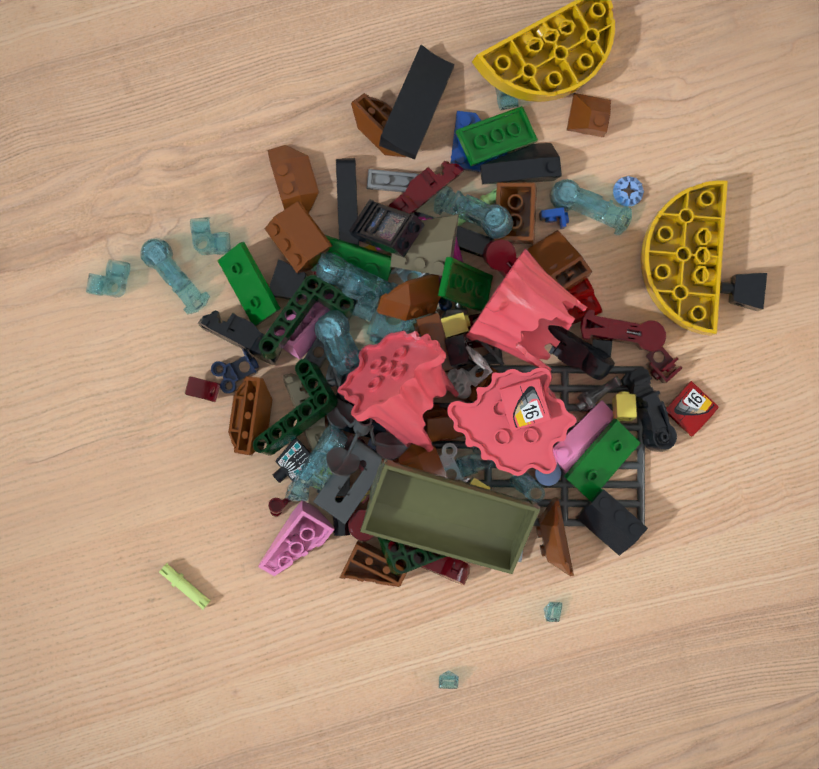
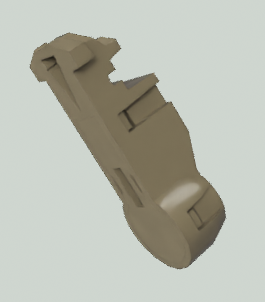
[283,373,330,456]

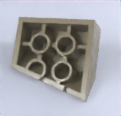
[390,214,459,276]

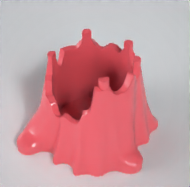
[465,248,587,372]
[338,331,459,452]
[447,367,577,476]

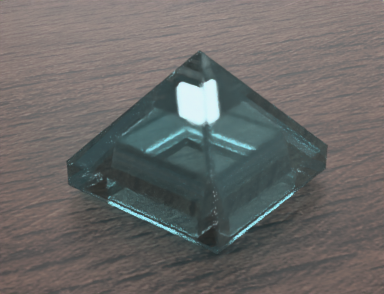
[544,602,563,622]
[439,670,459,689]

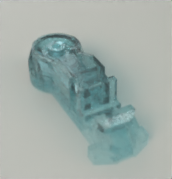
[550,179,632,235]
[434,186,513,239]
[140,238,210,314]
[316,252,398,304]
[315,310,360,377]
[285,424,348,501]

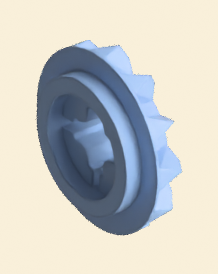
[613,176,644,207]

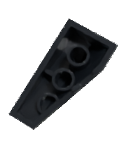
[480,143,562,185]

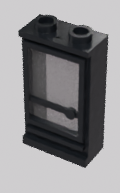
[349,199,425,258]

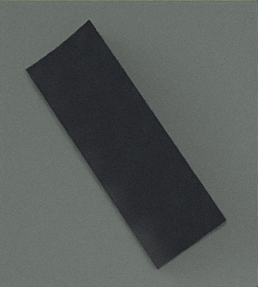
[379,45,455,160]

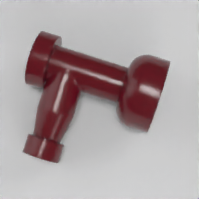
[268,494,293,517]

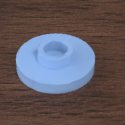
[535,464,561,486]

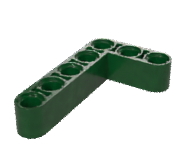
[259,275,355,360]
[253,359,338,456]
[377,537,447,575]

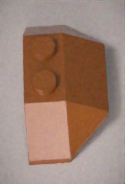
[351,93,406,157]
[267,145,319,213]
[377,274,441,321]
[228,376,273,456]
[398,443,448,478]
[536,497,574,576]

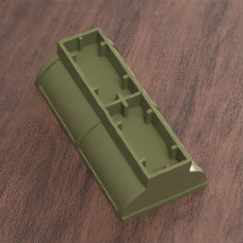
[360,459,540,574]

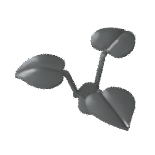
[326,398,410,476]

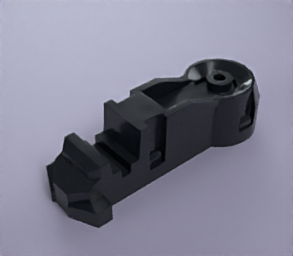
[198,310,281,365]
[548,325,615,380]
[621,369,677,452]

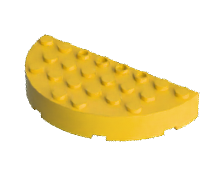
[472,0,615,102]
[641,180,728,336]

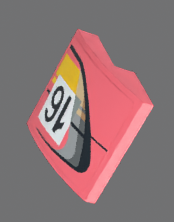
[500,377,551,431]

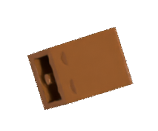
[526,230,592,291]

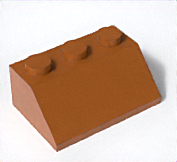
[494,183,537,244]
[264,201,332,273]

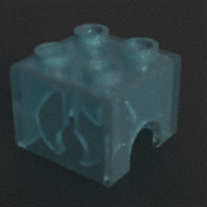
[367,305,413,344]

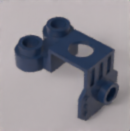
[211,349,259,393]

